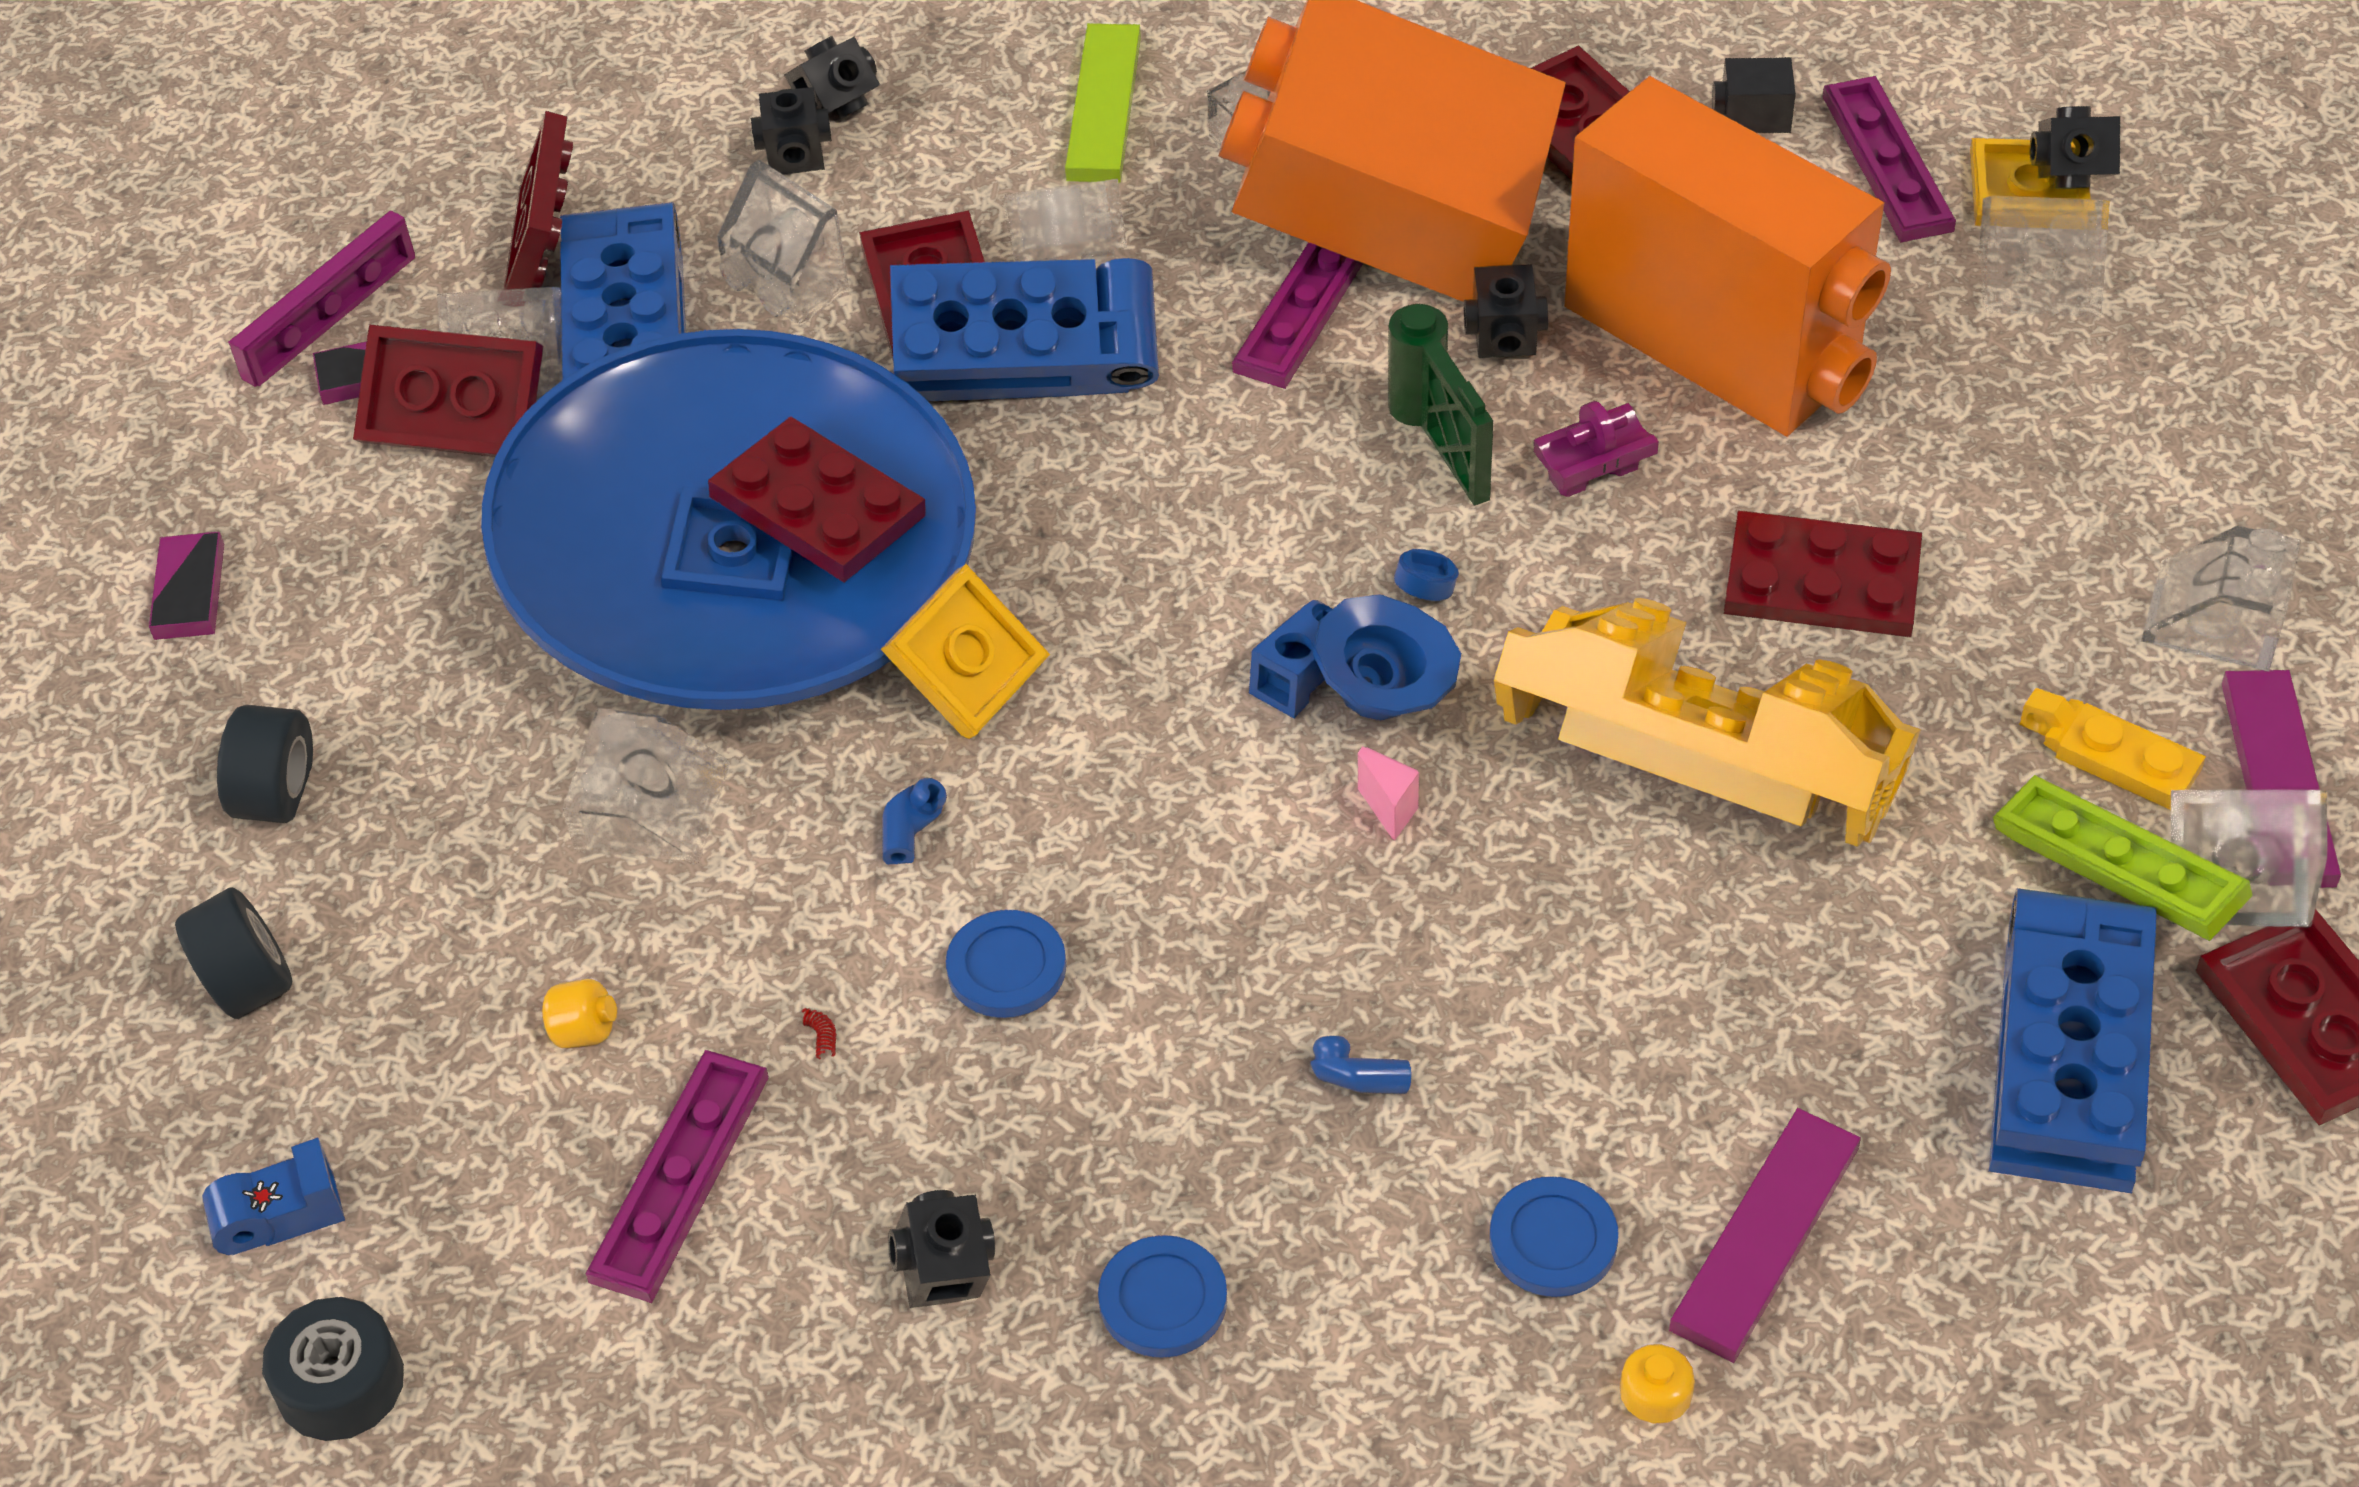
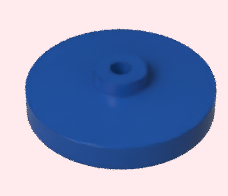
[946,910,1067,1018]
[1489,1177,1618,1297]
[1098,1235,1227,1358]

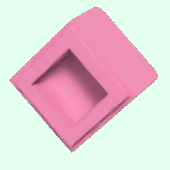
[1358,746,1419,840]

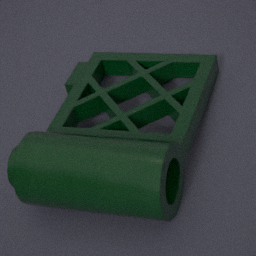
[1388,304,1493,506]

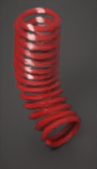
[801,1008,837,1060]

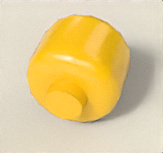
[542,978,617,1048]
[1620,1344,1695,1424]

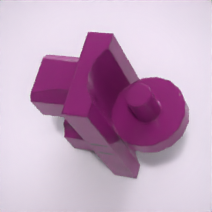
[1533,401,1659,497]

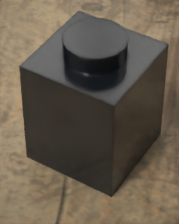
[1712,57,1796,133]

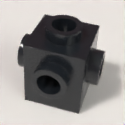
[784,36,880,119]
[751,87,832,176]
[2029,106,2120,189]
[1463,264,1548,358]
[888,1190,995,1308]

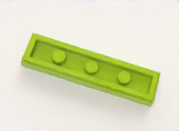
[1065,23,1141,183]
[1992,775,2253,941]

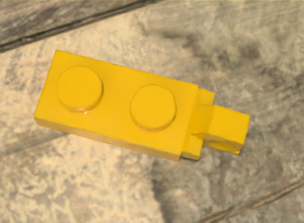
[2019,688,2206,812]

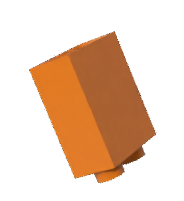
[1218,0,1566,302]
[1564,76,1891,437]

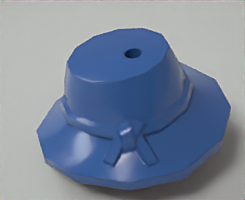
[1312,594,1462,721]

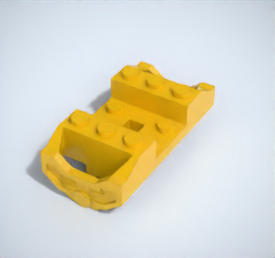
[1494,598,1921,847]

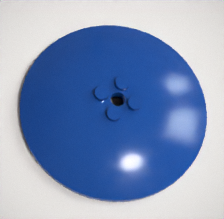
[481,329,976,710]

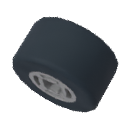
[217,705,313,823]
[175,887,293,1019]
[262,1297,404,1441]

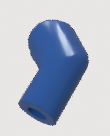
[882,778,947,865]
[1310,1036,1412,1094]

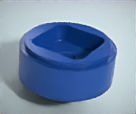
[1394,549,1459,601]

